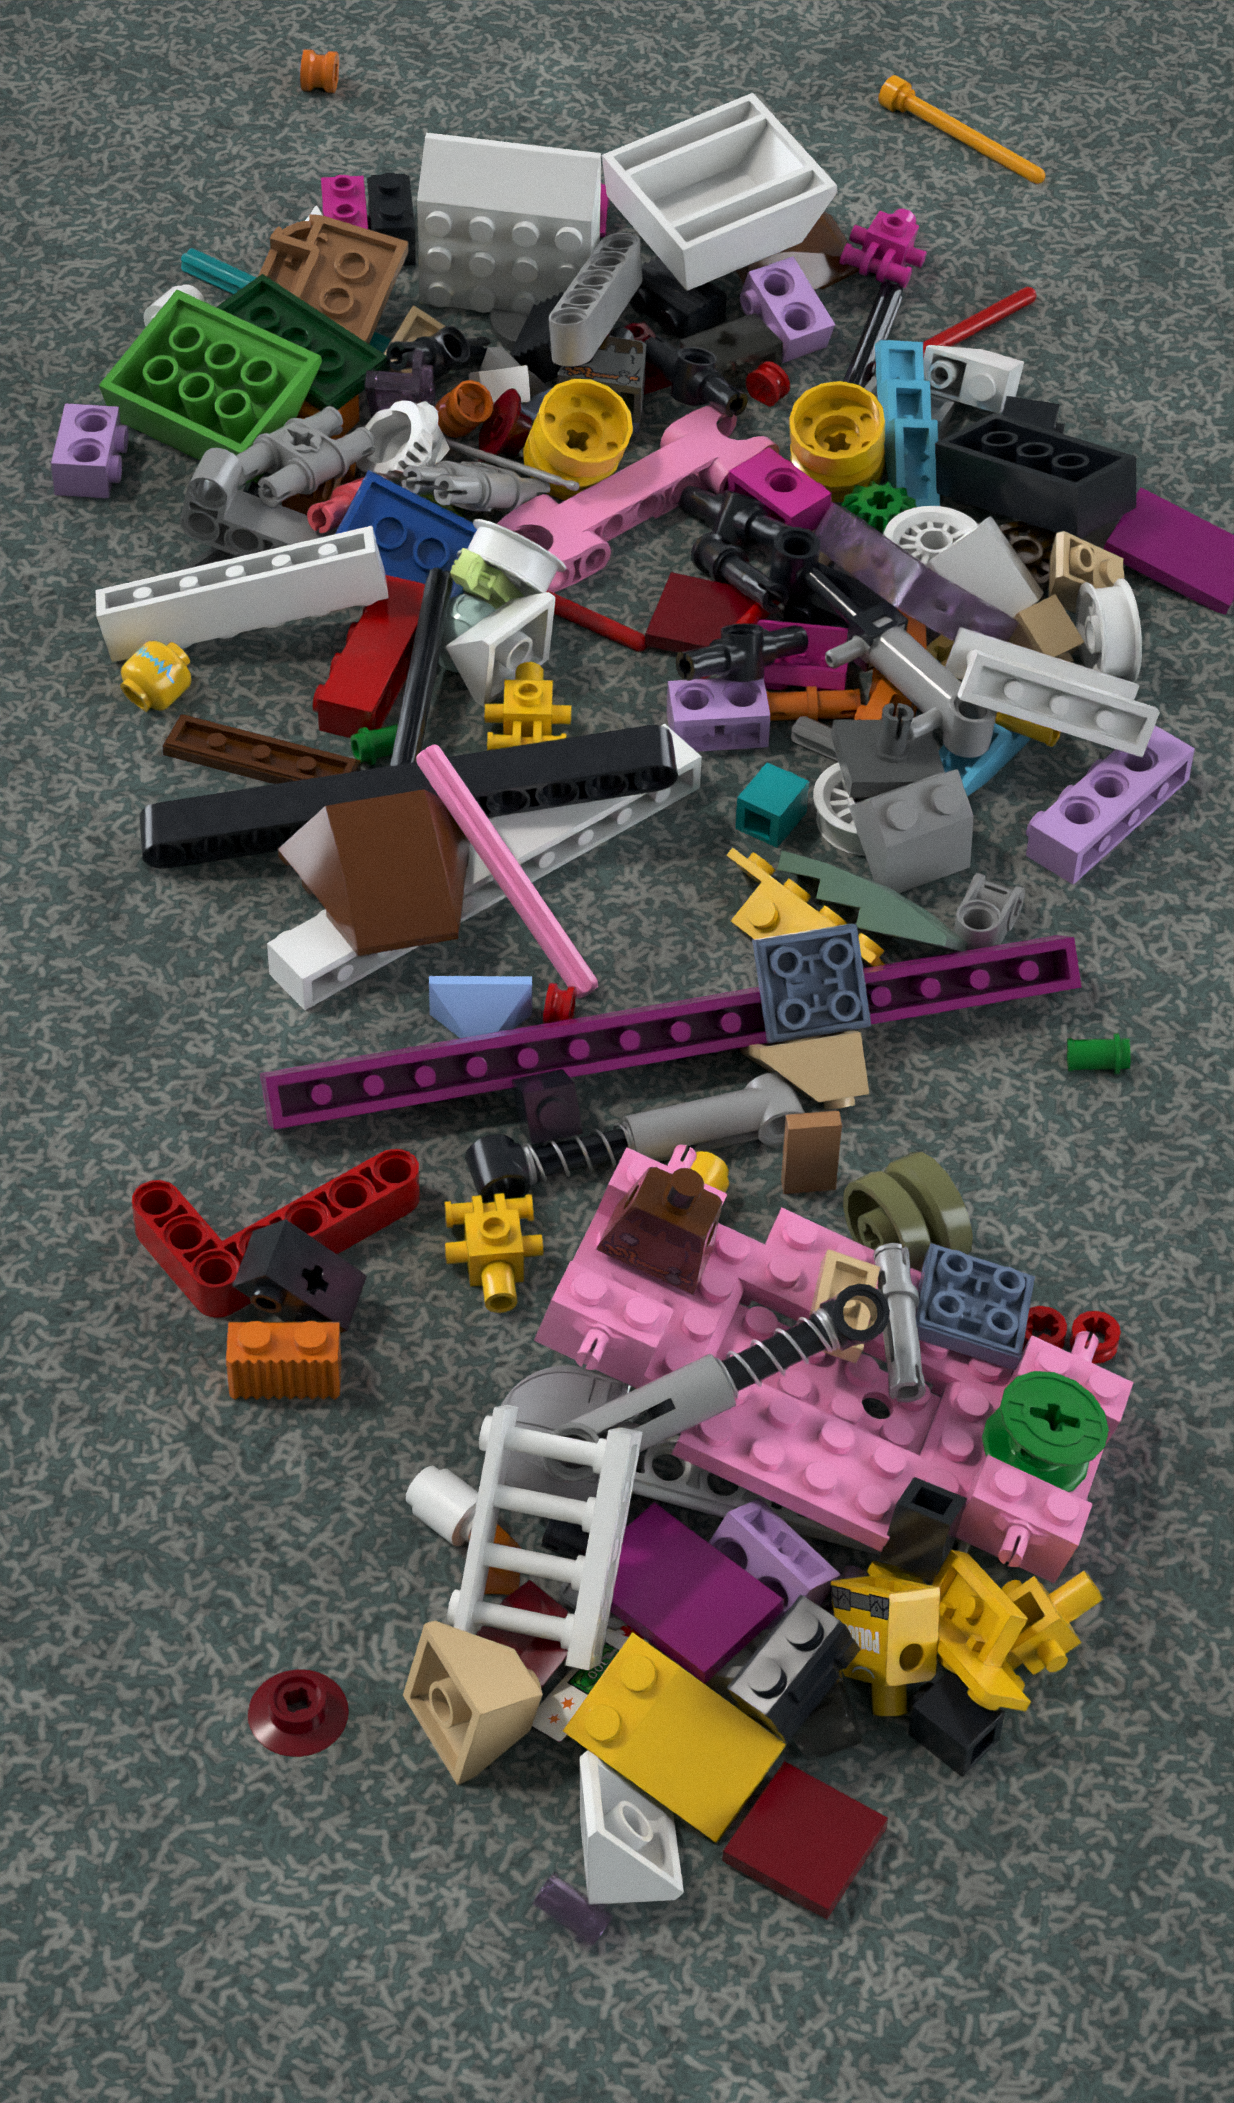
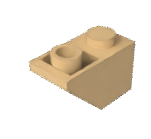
[1049,531,1124,613]

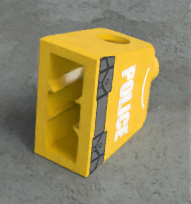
[831,1574,940,1716]

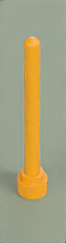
[878,75,1045,184]

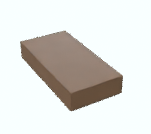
[781,1111,842,1194]

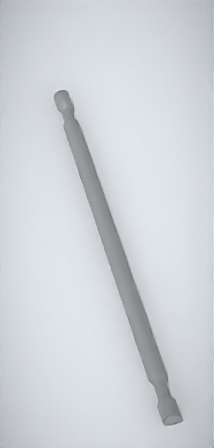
[445,438,579,491]

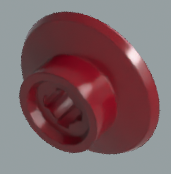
[478,388,532,463]
[248,1669,349,1757]

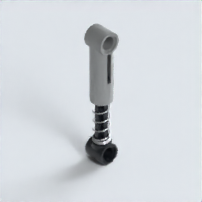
[465,1072,805,1203]
[541,1283,890,1483]

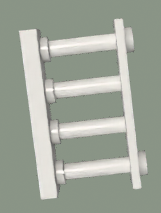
[945,627,1160,758]
[447,1405,643,1670]

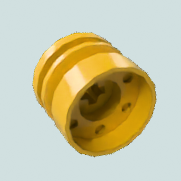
[523,379,633,500]
[789,381,885,502]

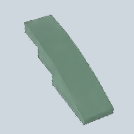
[777,851,968,952]

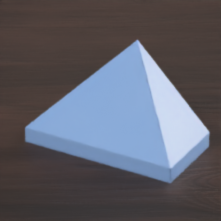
[429,976,532,1038]

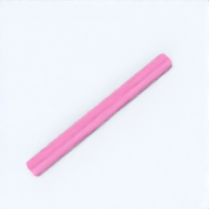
[416,744,598,999]

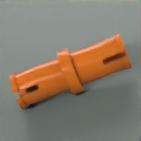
[766,686,861,722]

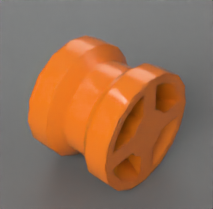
[300,49,339,94]

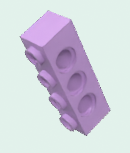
[1026,725,1195,884]

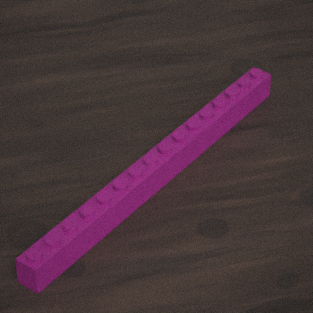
[260,935,1082,1130]

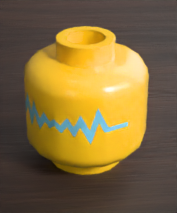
[120,640,192,712]

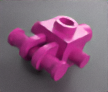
[839,208,927,288]

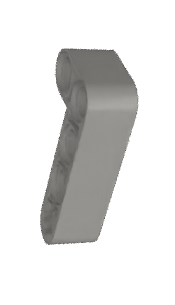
[180,448,338,557]

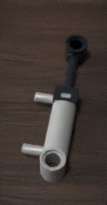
[769,527,997,758]

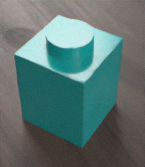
[735,762,809,848]

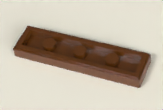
[162,714,361,784]

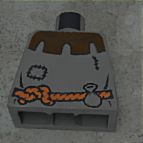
[558,327,646,423]

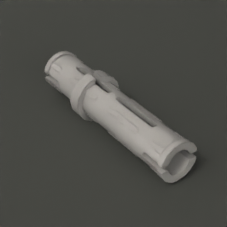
[873,1243,926,1402]

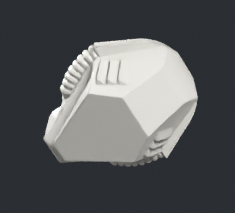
[356,401,450,487]

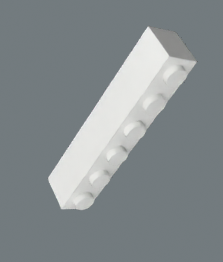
[96,526,389,662]

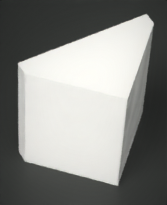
[925,516,1044,636]
[445,592,556,707]
[580,1750,684,1905]

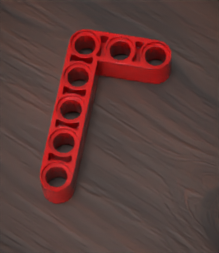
[132,1149,420,1318]

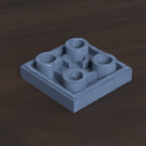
[752,923,871,1043]
[915,1243,1035,1370]

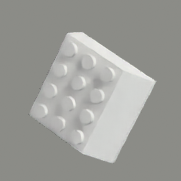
[602,93,838,291]
[417,133,601,315]

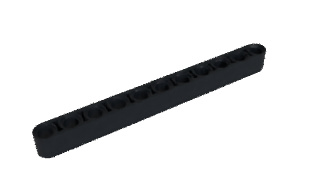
[139,725,678,869]

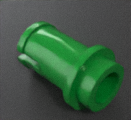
[350,724,398,765]
[1067,1033,1131,1074]

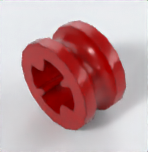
[746,361,790,407]
[543,983,577,1024]
[1022,1306,1067,1351]
[1069,1311,1121,1364]

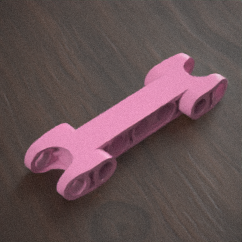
[497,404,779,593]

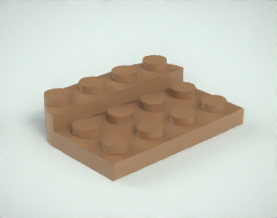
[258,214,408,344]

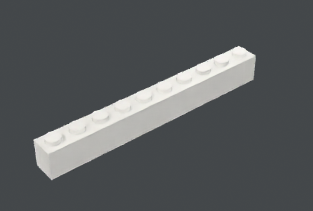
[267,724,702,1010]

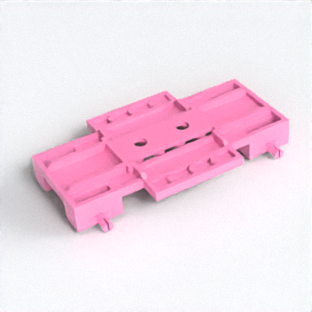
[534,1145,1134,1583]

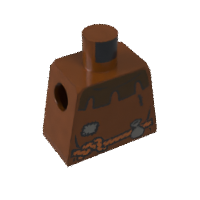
[596,1167,723,1295]

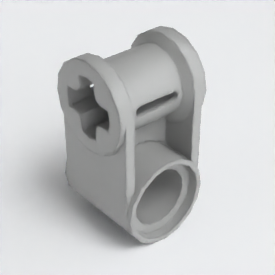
[952,873,1025,953]

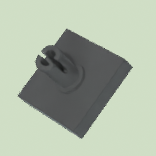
[831,703,945,798]

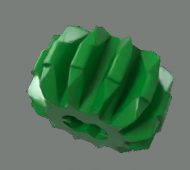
[840,480,917,554]

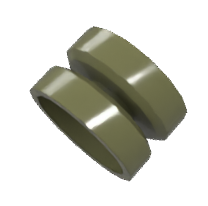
[843,1152,973,1272]

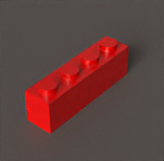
[312,575,425,738]

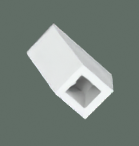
[923,345,1024,414]

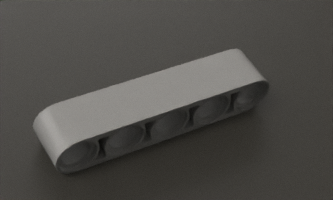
[549,233,642,366]

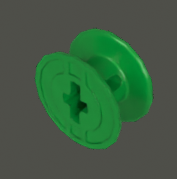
[982,1371,1109,1492]

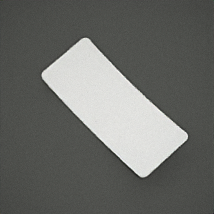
[469,365,530,404]

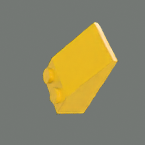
[563,1632,786,1843]

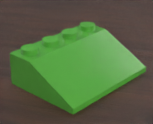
[99,289,322,483]

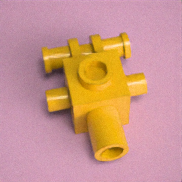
[484,662,571,751]
[444,1193,544,1313]
[1001,1570,1104,1691]

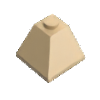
[739,1030,869,1109]
[403,1621,543,1785]

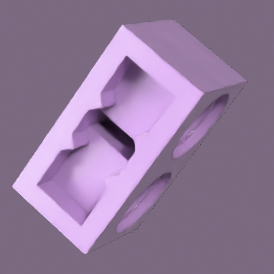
[740,256,835,363]
[51,404,129,498]
[667,678,771,752]
[709,1498,841,1632]

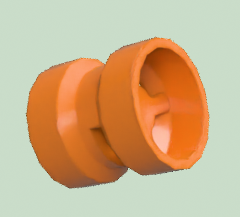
[434,380,493,438]

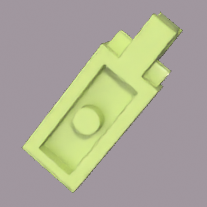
[450,548,524,609]

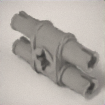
[235,406,375,507]
[402,461,550,512]

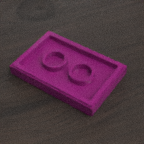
[1103,487,1234,615]
[610,1502,784,1684]

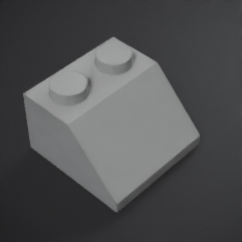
[849,769,974,893]

